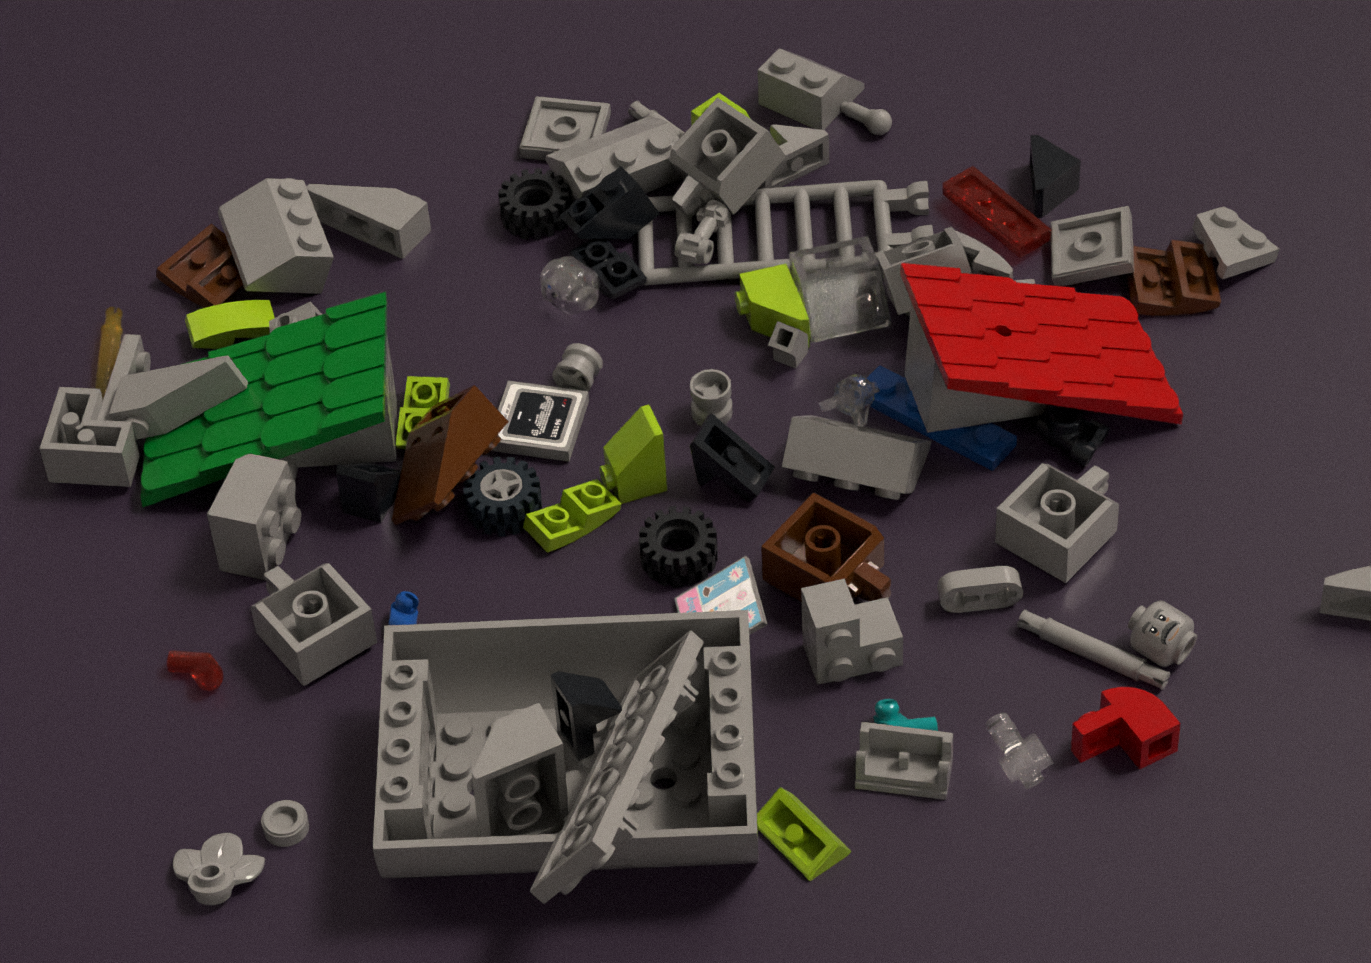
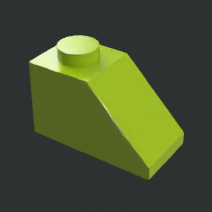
[734,264,810,348]
[599,404,667,504]

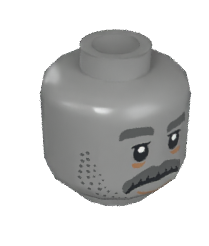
[1128,600,1197,667]

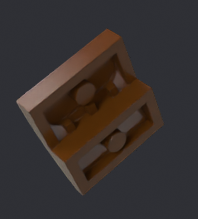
[156,223,244,308]
[1126,239,1221,316]

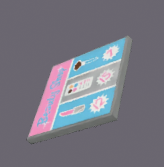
[674,556,768,635]

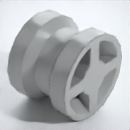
[553,343,603,392]

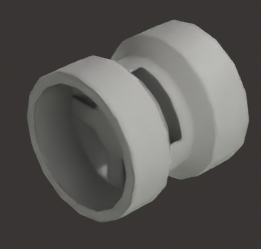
[690,369,733,426]

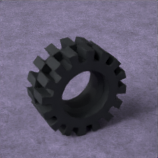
[498,168,570,240]
[639,506,718,587]

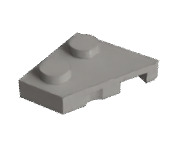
[1192,206,1280,279]

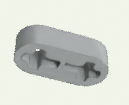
[937,566,1023,613]

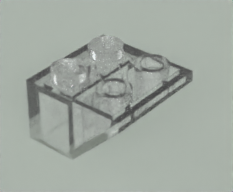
[789,236,891,343]

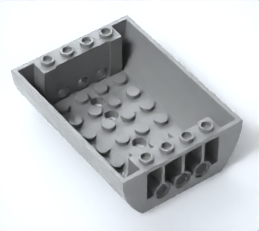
[373,610,759,878]

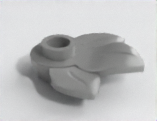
[173,833,265,905]

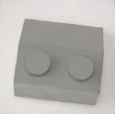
[757,48,864,130]

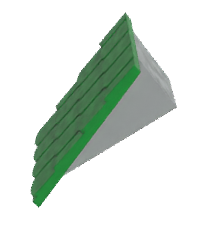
[140,292,397,507]

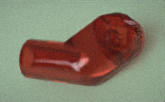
[167,650,224,691]

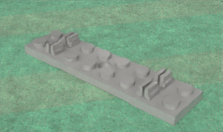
[530,630,704,904]

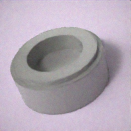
[261,800,309,847]

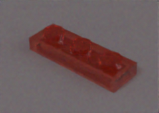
[943,166,1051,258]

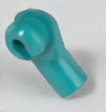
[873,699,938,731]

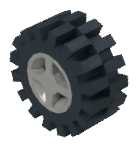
[463,457,542,536]

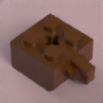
[761,492,891,602]

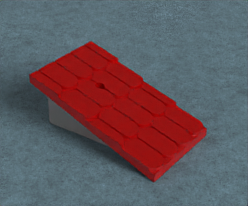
[900,263,1183,433]

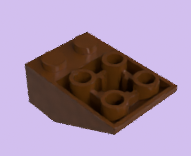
[392,385,509,525]

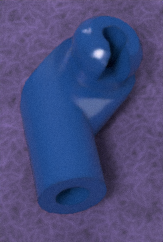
[388,591,419,625]

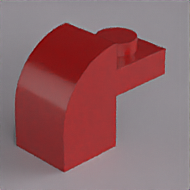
[1071,687,1181,770]

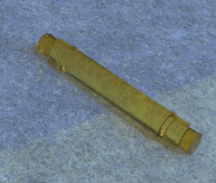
[95,307,123,399]

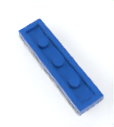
[855,365,1017,471]

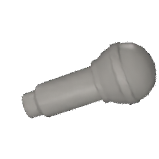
[840,101,892,135]

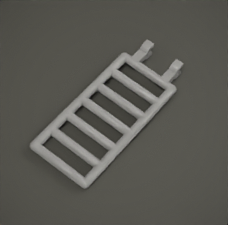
[637,180,933,285]

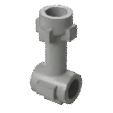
[675,200,728,264]

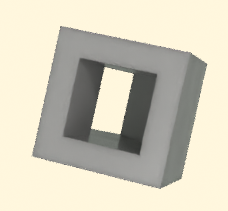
[768,321,808,368]

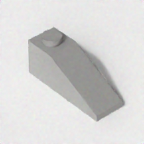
[306,184,431,259]
[109,355,248,439]

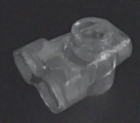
[985,713,1054,789]

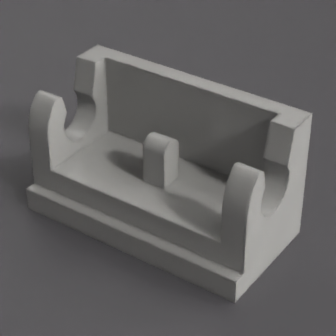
[855,722,953,800]

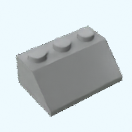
[545,116,682,205]
[218,178,334,294]
[782,415,931,500]
[471,703,569,837]

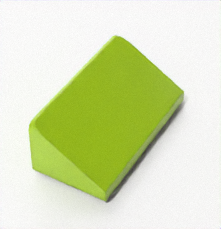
[757,787,852,881]

